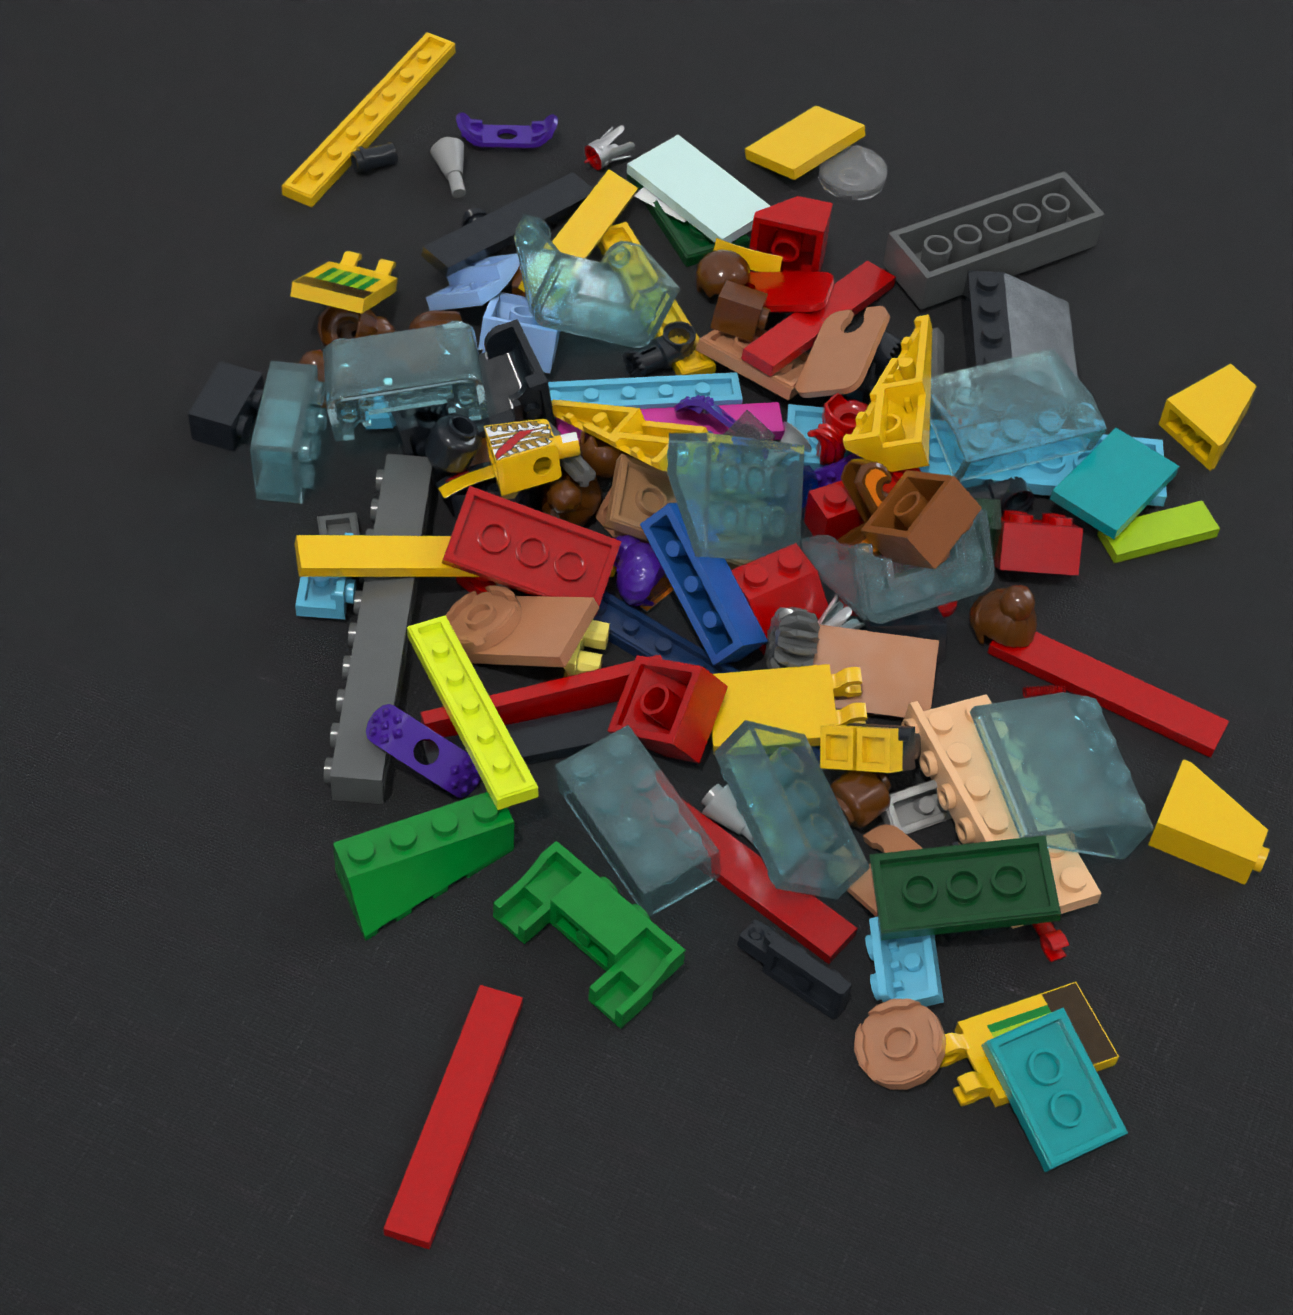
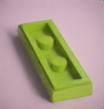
[1097,501,1220,563]

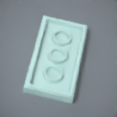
[627,135,770,243]

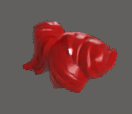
[807,393,868,465]

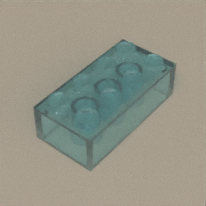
[714,720,870,899]
[555,725,721,917]

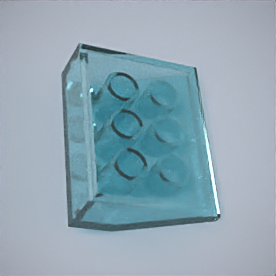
[930,349,1107,482]
[667,433,805,560]
[970,692,1154,860]

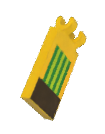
[290,251,398,314]
[940,982,1119,1108]

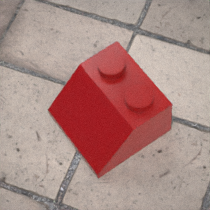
[750,196,833,272]
[731,543,828,655]
[607,655,728,763]

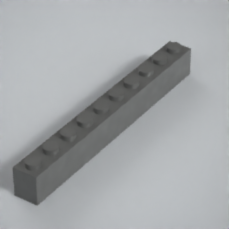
[324,454,434,804]

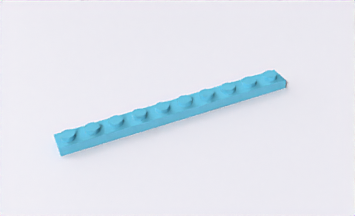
[363,372,743,430]

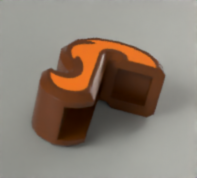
[834,458,892,559]

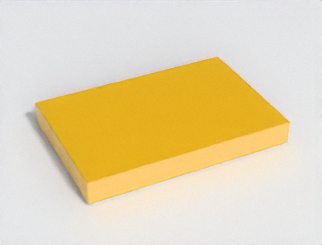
[745,105,866,180]

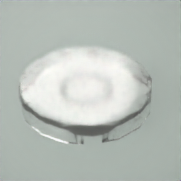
[818,145,887,201]

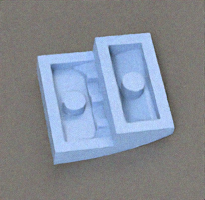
[426,253,522,311]

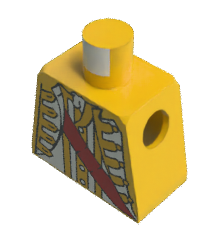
[484,419,580,496]

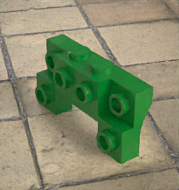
[493,841,686,1029]

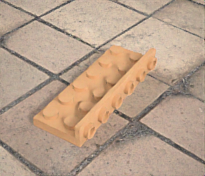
[901,694,1102,929]

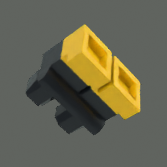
[820,723,921,773]

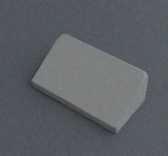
[880,779,952,834]

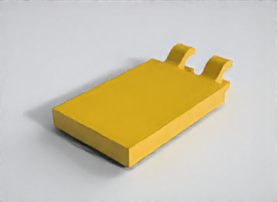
[711,664,867,755]

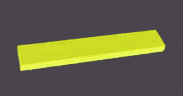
[407,615,538,810]

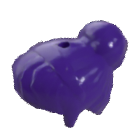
[614,535,665,607]

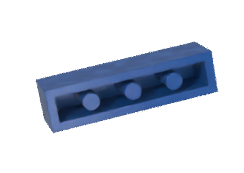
[640,502,769,666]

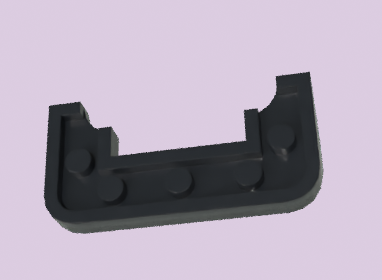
[372,319,555,475]

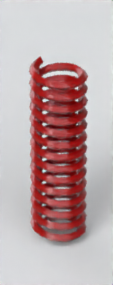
[1023,684,1066,699]

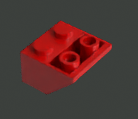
[992,510,1083,576]

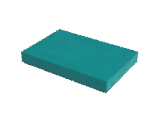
[1050,428,1180,539]
[981,1008,1128,1172]

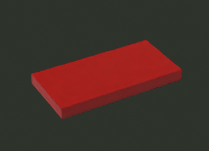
[442,486,622,618]

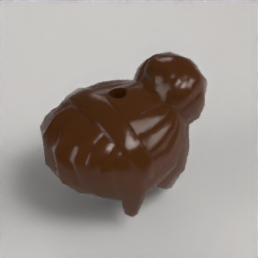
[317,306,396,359]
[540,469,603,527]
[969,585,1037,647]

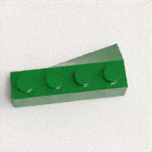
[333,792,514,941]

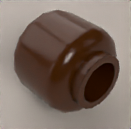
[827,770,891,828]

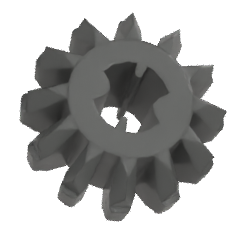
[764,607,820,669]

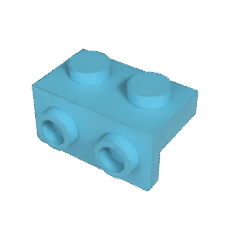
[295,532,356,620]
[865,916,944,1007]

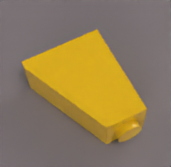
[1158,364,1257,471]
[1148,759,1270,885]

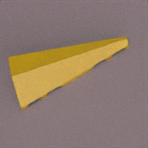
[843,314,932,472]
[551,399,716,476]

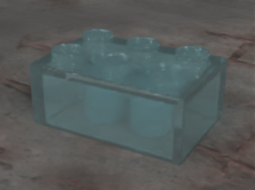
[250,361,327,504]

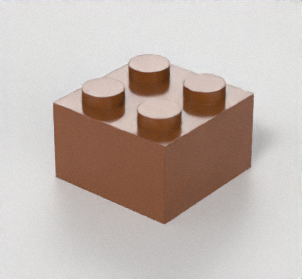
[860,470,982,570]

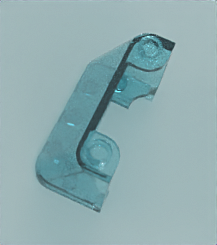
[514,214,680,348]
[323,321,489,442]
[801,510,995,624]

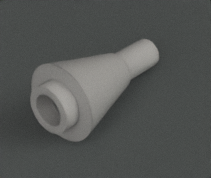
[430,137,466,198]
[701,783,773,852]

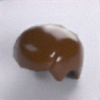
[696,249,750,297]
[579,431,635,479]

